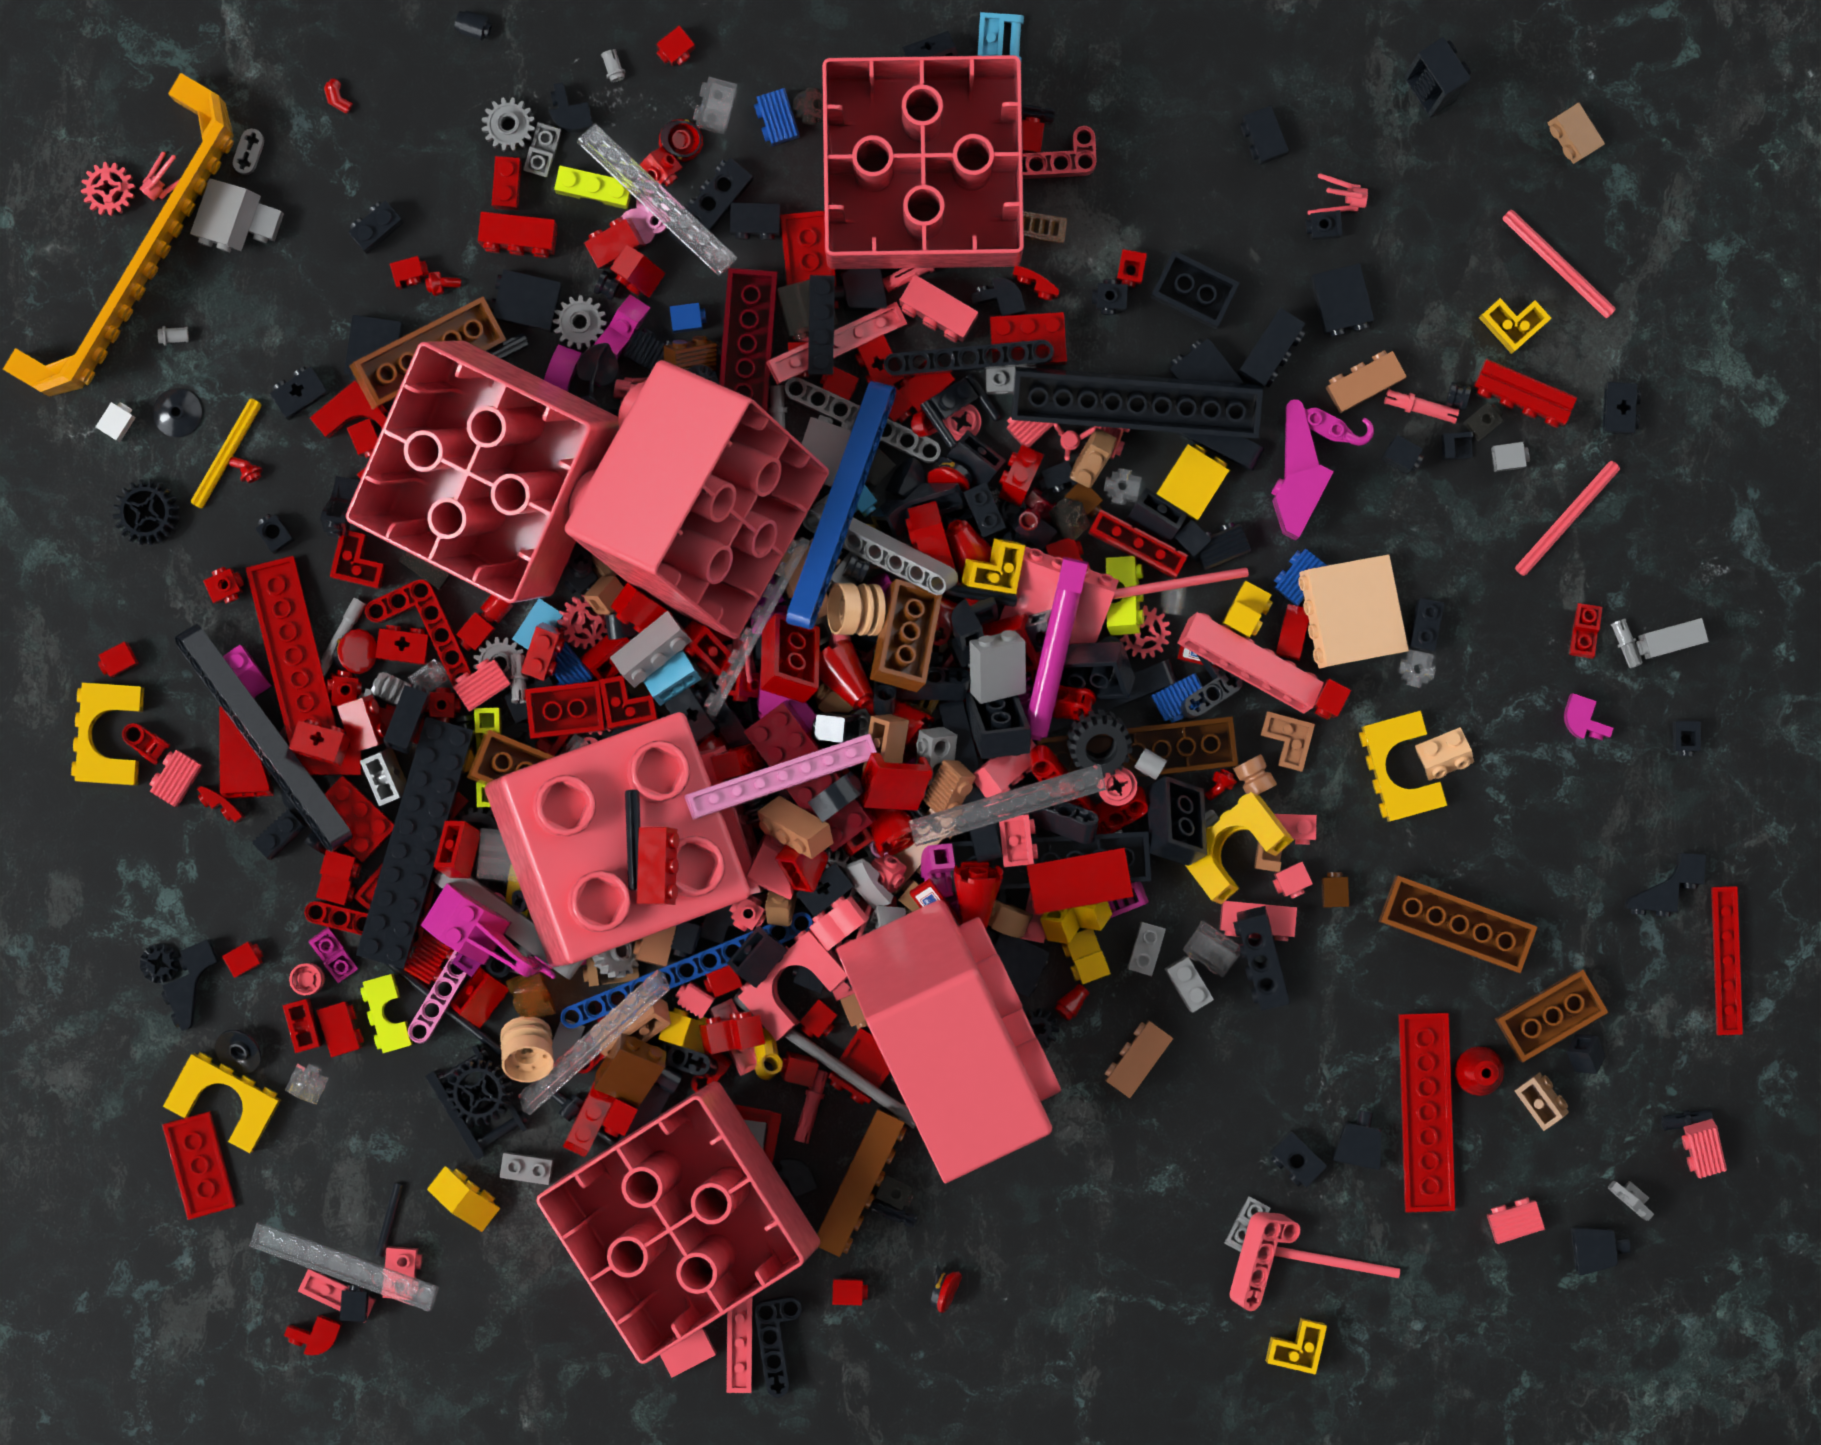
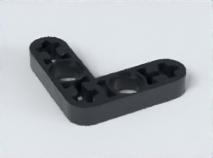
[1181,654,1243,719]

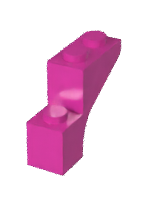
[594,295,650,387]

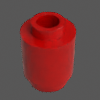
[480,594,513,624]

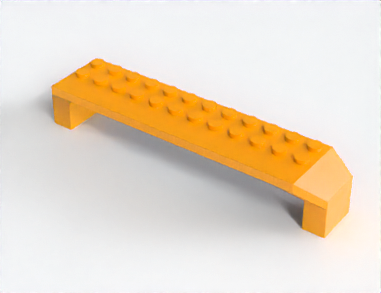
[3,73,234,397]

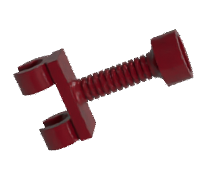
[1019,487,1062,530]

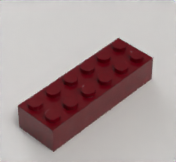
[719,268,778,413]
[744,700,877,852]

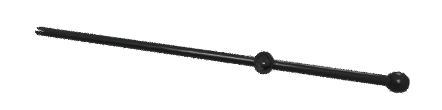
[383,963,617,1146]

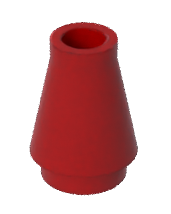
[1054,984,1089,1021]

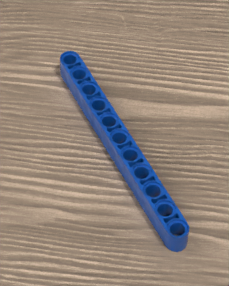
[786,381,896,630]
[561,912,813,1028]

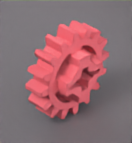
[81,162,136,216]
[557,595,607,649]
[1120,605,1171,659]

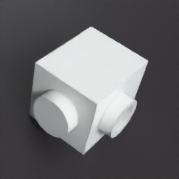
[96,402,136,442]

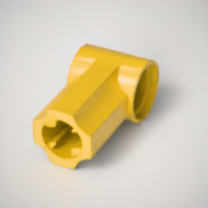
[754,1028,783,1080]

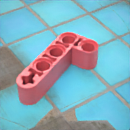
[1022,126,1096,179]
[1230,1212,1301,1311]

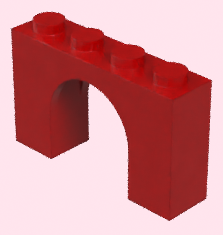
[310,380,388,479]

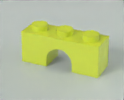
[554,166,633,210]
[1106,556,1144,636]
[360,973,414,1053]

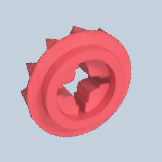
[943,404,981,441]
[1098,768,1138,806]

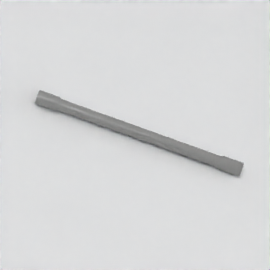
[258,598,367,798]
[733,990,916,1129]

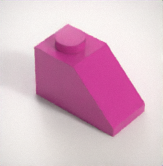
[223,644,272,698]

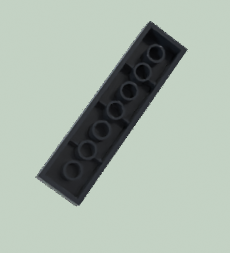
[950,832,1151,892]

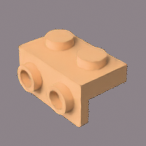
[1415,727,1474,780]

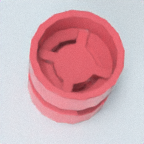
[289,963,325,996]

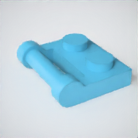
[978,12,1024,60]

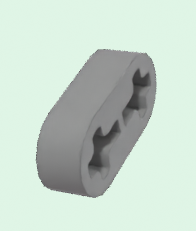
[233,128,264,175]

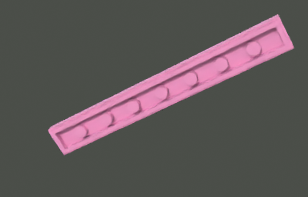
[684,734,877,820]

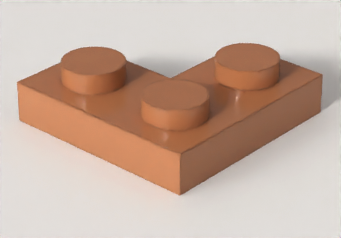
[1260,711,1315,772]

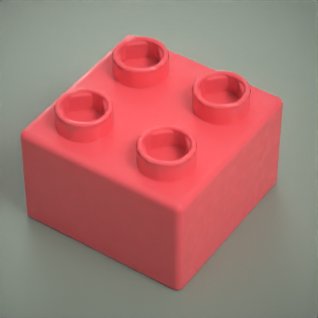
[822,55,1024,269]
[346,341,619,603]
[565,360,829,639]
[485,712,750,967]
[836,900,1061,1184]
[536,1081,820,1364]

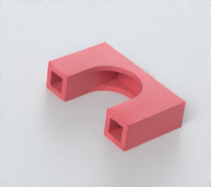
[738,929,848,1041]

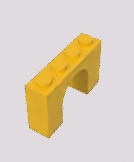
[71,683,145,785]
[1359,711,1447,822]
[1185,792,1294,904]
[163,1052,281,1153]

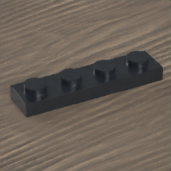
[808,275,835,375]

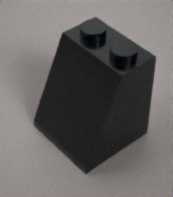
[986,925,1050,998]

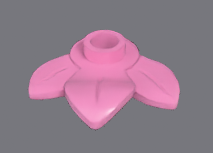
[621,197,669,244]

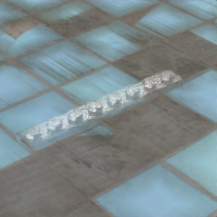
[577,124,737,276]
[704,537,810,717]
[909,764,1106,847]
[518,970,670,1115]
[249,1222,439,1311]

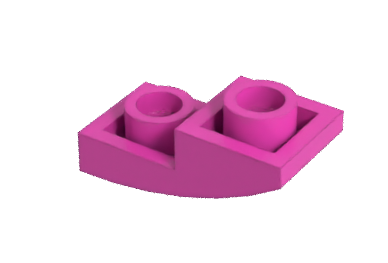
[309,927,358,983]

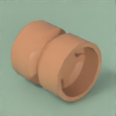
[1233,754,1277,795]

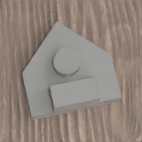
[1608,1181,1654,1221]

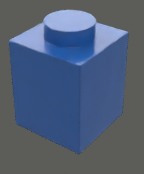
[670,303,707,333]

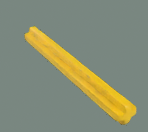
[191,398,262,508]

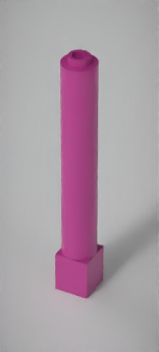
[1026,557,1088,741]

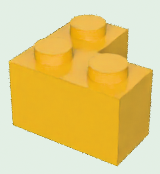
[1479,298,1551,354]
[961,538,1025,594]
[1221,581,1273,638]
[1040,902,1112,944]
[1061,929,1111,984]
[659,1008,708,1054]
[427,1166,500,1232]
[1265,1318,1327,1374]

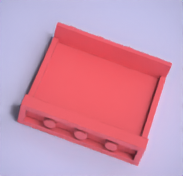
[999,547,1119,644]

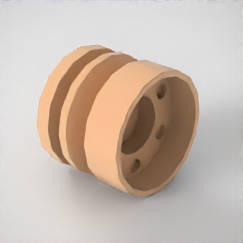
[827,583,885,636]
[500,1016,554,1082]

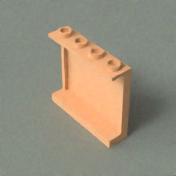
[1299,555,1409,669]

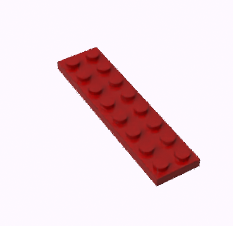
[246,556,337,756]
[1398,1013,1455,1212]

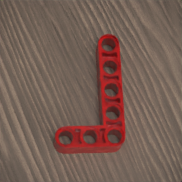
[365,579,473,687]
[1029,745,1148,834]
[304,880,437,947]

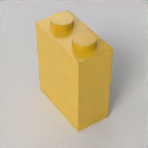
[1156,443,1229,522]

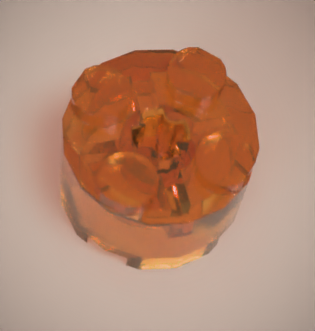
[506,972,556,1019]

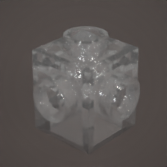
[1104,468,1142,505]
[1398,650,1436,688]
[285,1063,329,1105]

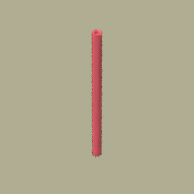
[1113,567,1249,599]
[1274,1247,1400,1278]

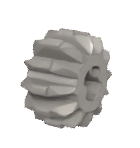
[371,672,411,706]

